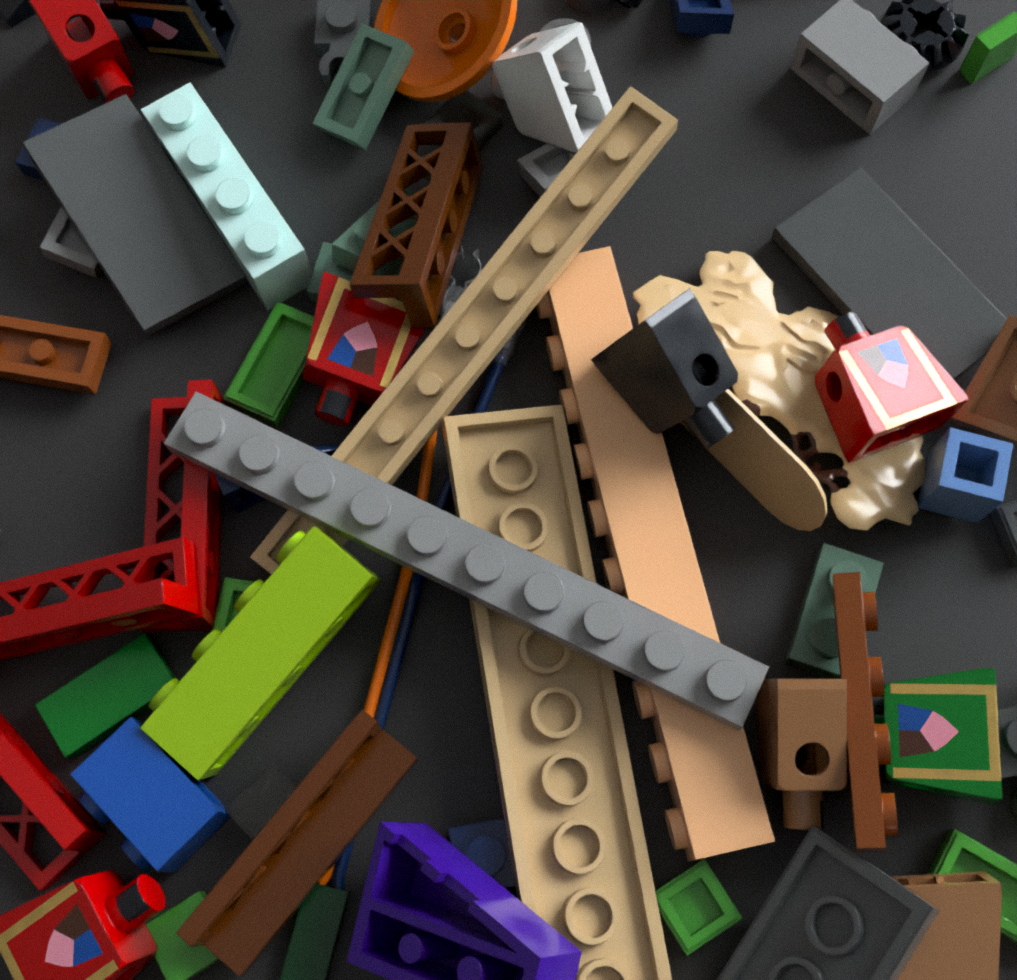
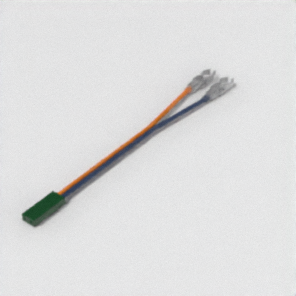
[280,246,528,980]

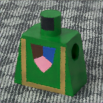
[874,668,1002,805]

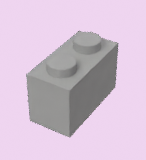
[790,0,930,135]

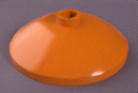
[374,0,517,102]

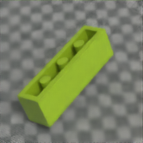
[140,526,382,781]

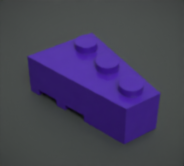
[346,822,582,980]

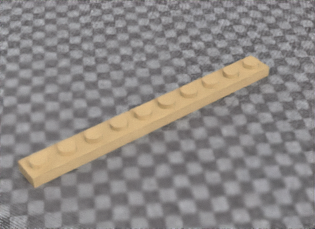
[250,86,678,575]

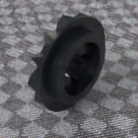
[880,0,969,71]

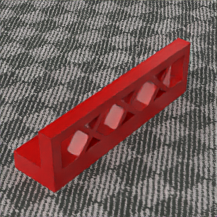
[139,379,226,633]
[0,537,199,661]
[0,712,107,891]

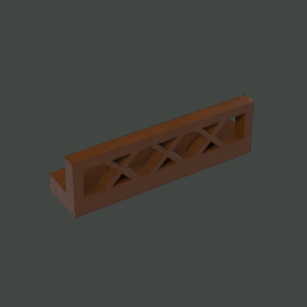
[349,122,483,328]
[176,709,418,977]

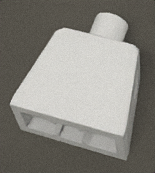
[491,22,612,153]

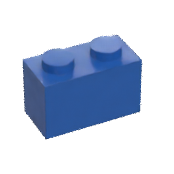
[70,717,233,873]

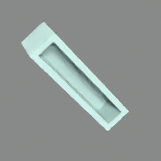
[141,82,313,311]

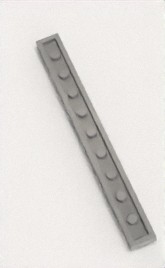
[164,391,769,731]

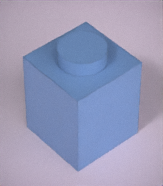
[917,427,1014,524]

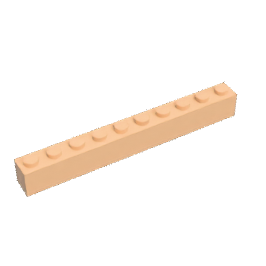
[536,246,775,862]

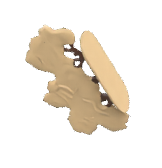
[633,251,926,531]

